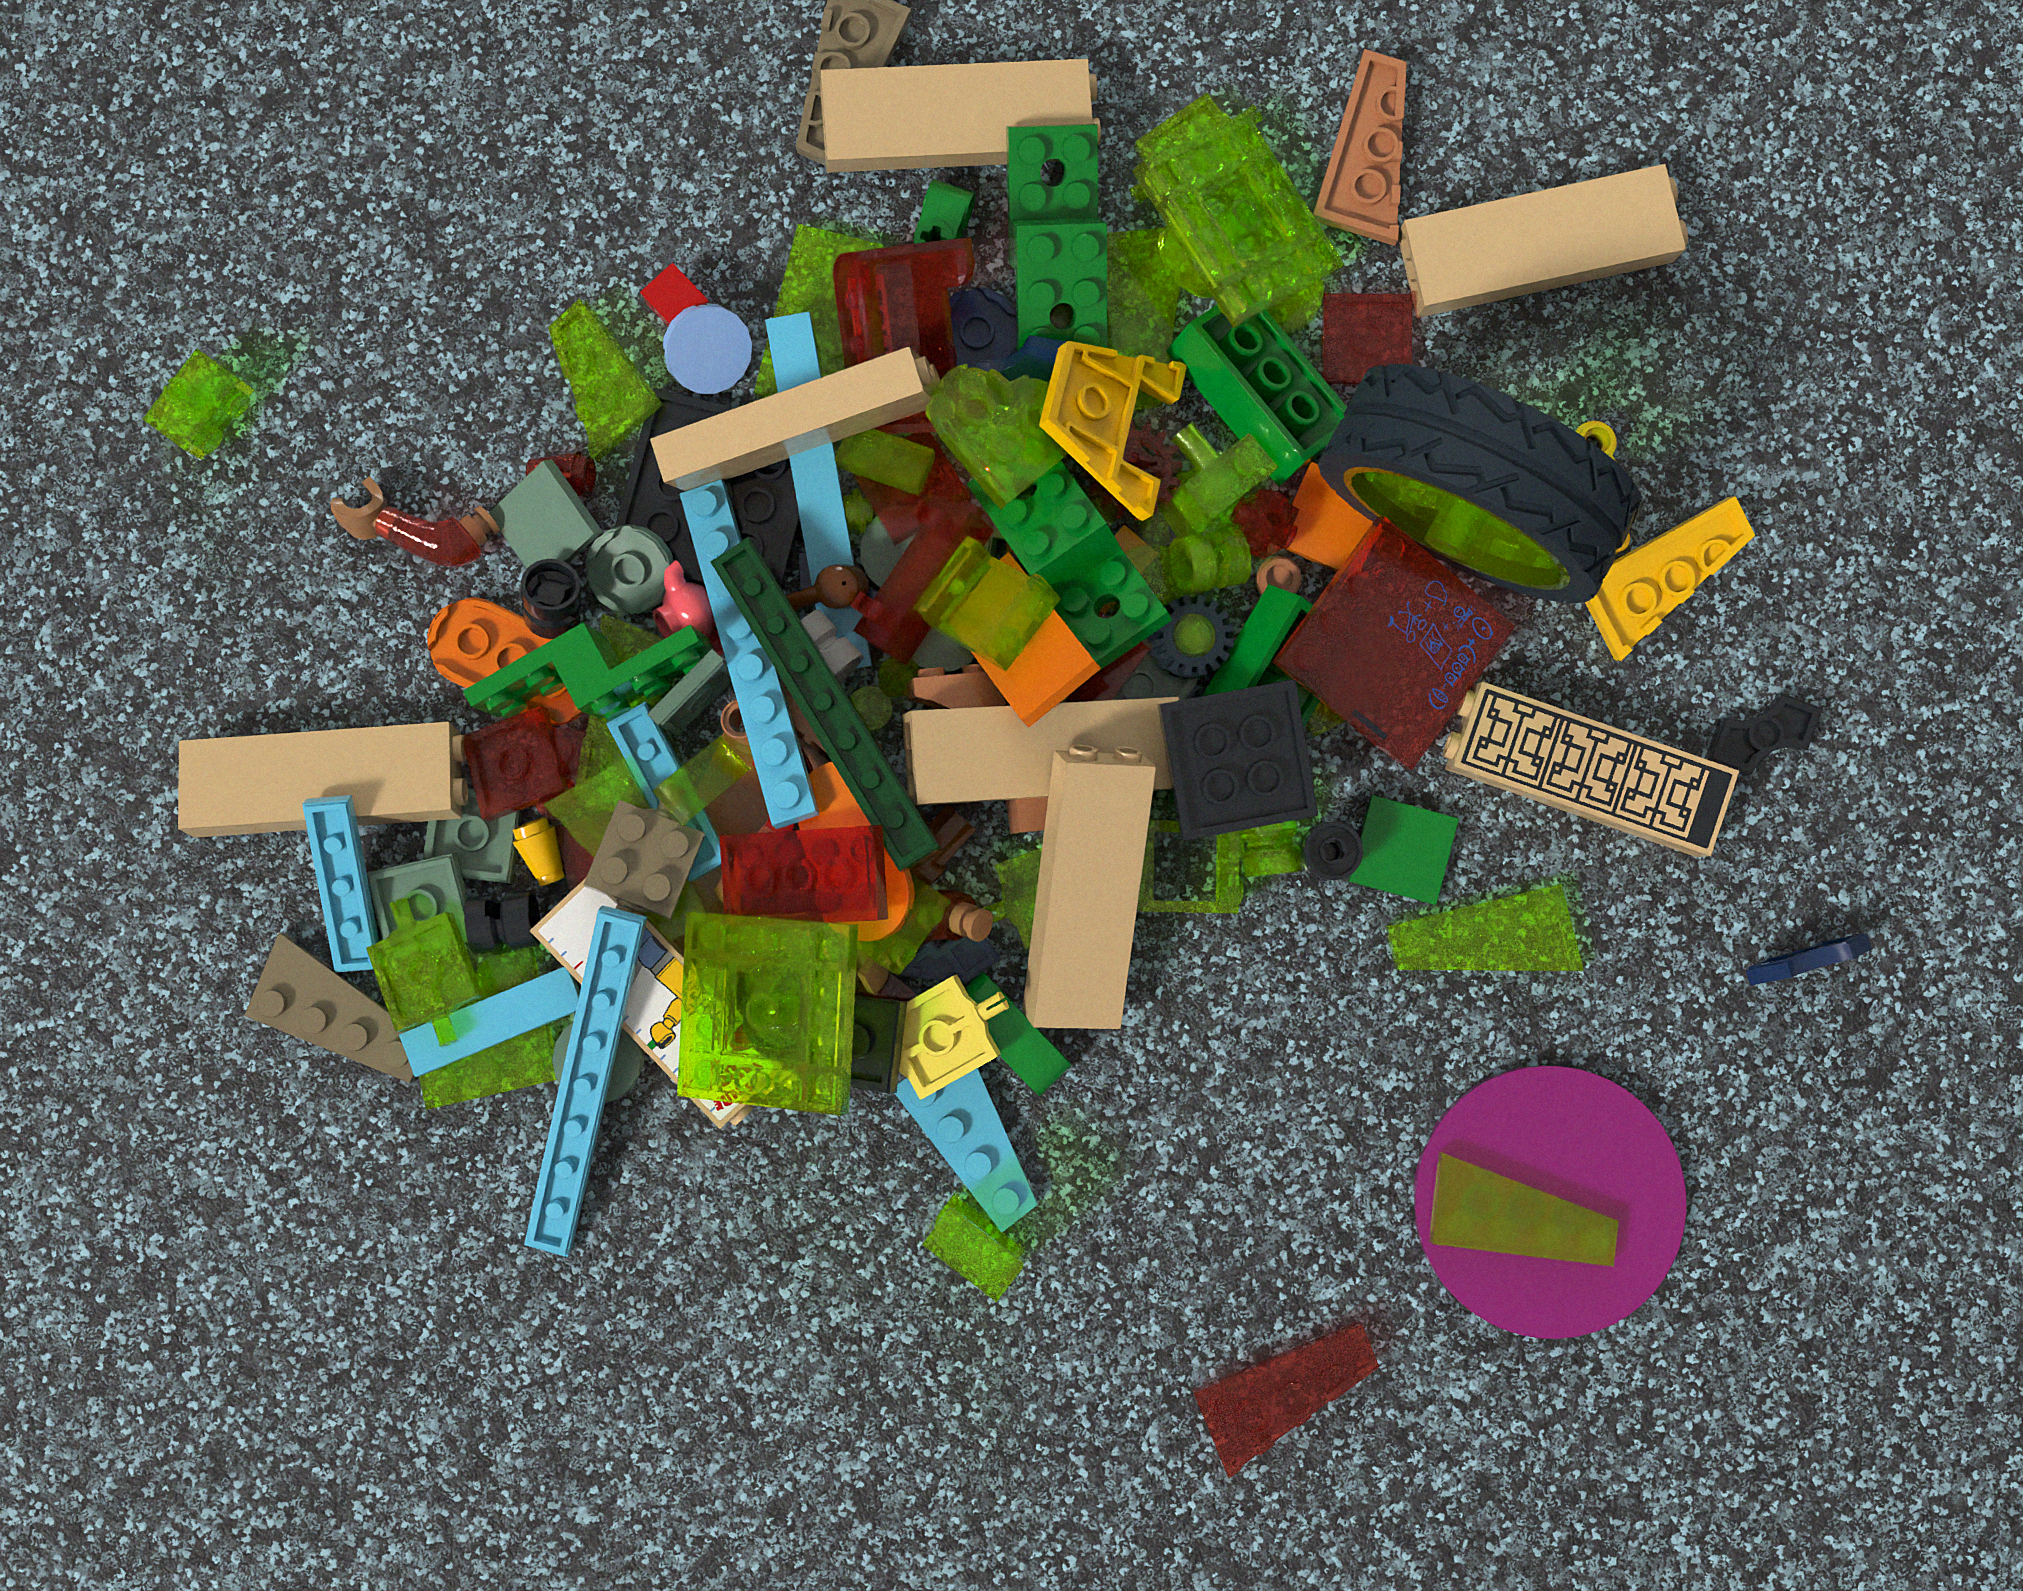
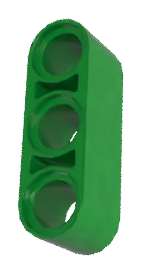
[965,971,1073,1096]

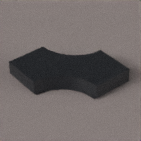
[1704,693,1823,776]

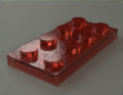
[719,825,888,927]

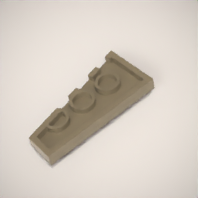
[796,0,912,166]
[244,932,416,1083]

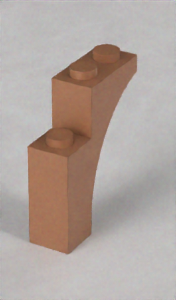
[906,664,1048,834]

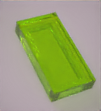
[653,735,750,826]

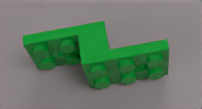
[1006,124,1107,351]
[966,432,1172,672]
[463,622,717,721]

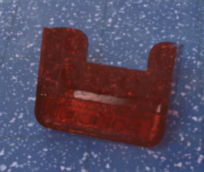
[833,237,993,435]

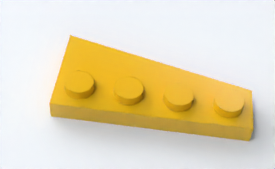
[1585,496,1755,661]

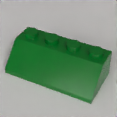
[1166,286,1347,487]
[1203,584,1357,728]

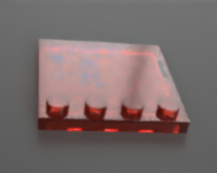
[1273,516,1515,770]

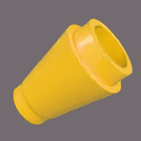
[512,817,565,886]

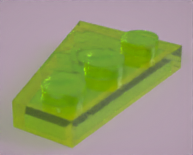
[548,298,663,461]

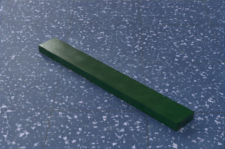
[710,537,941,872]

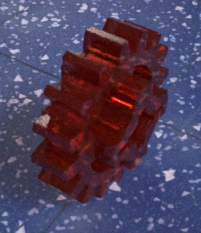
[1084,420,1183,520]

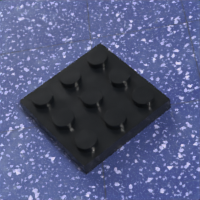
[1157,680,1319,841]

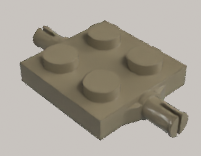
[583,785,706,920]

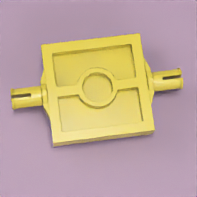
[899,974,1009,1100]

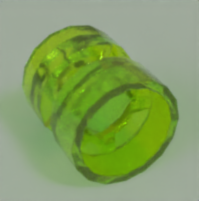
[1168,527,1251,596]
[1239,820,1302,877]

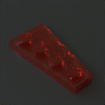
[1193,1321,1379,1479]

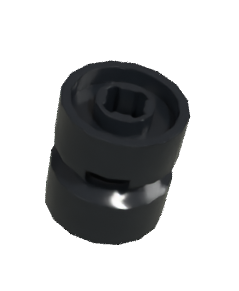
[520,558,581,639]
[1296,821,1363,881]
[464,890,541,955]

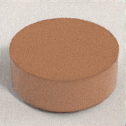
[1255,556,1301,596]

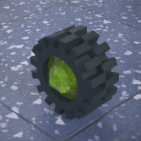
[1148,595,1234,679]

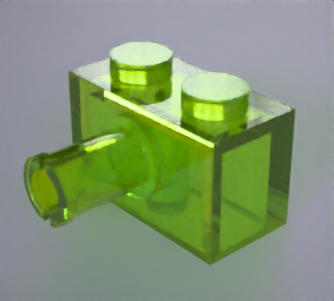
[143,348,254,460]
[1171,422,1278,535]

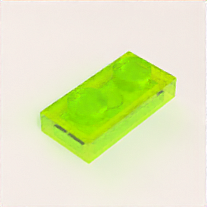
[834,429,935,496]

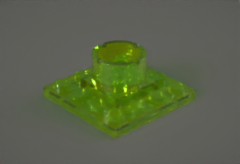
[1132,115,1345,328]
[677,911,858,1116]

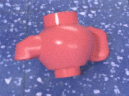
[653,560,724,655]

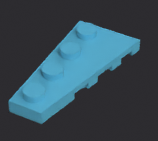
[895,1068,1037,1232]

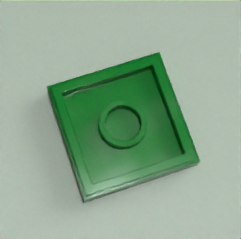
[1348,795,1459,905]

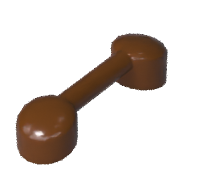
[786,564,869,611]

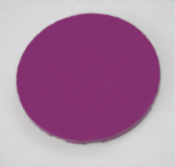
[1413,1065,1686,1339]

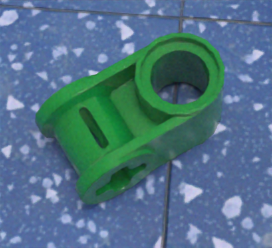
[913,178,976,272]

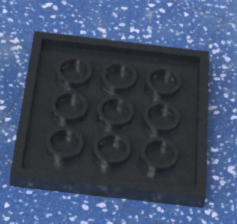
[615,388,801,590]

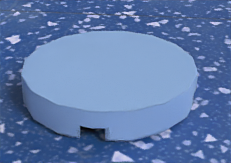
[663,303,752,394]

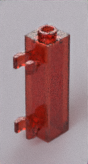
[850,495,994,666]

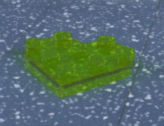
[925,364,1068,509]

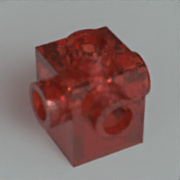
[1225,489,1300,560]

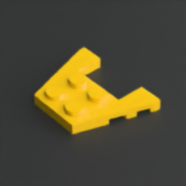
[1039,341,1187,521]

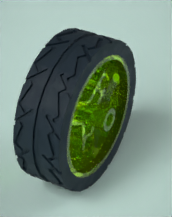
[1318,364,1642,603]

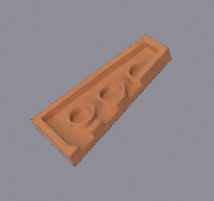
[1311,49,1407,246]

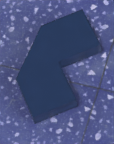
[891,912,1001,985]

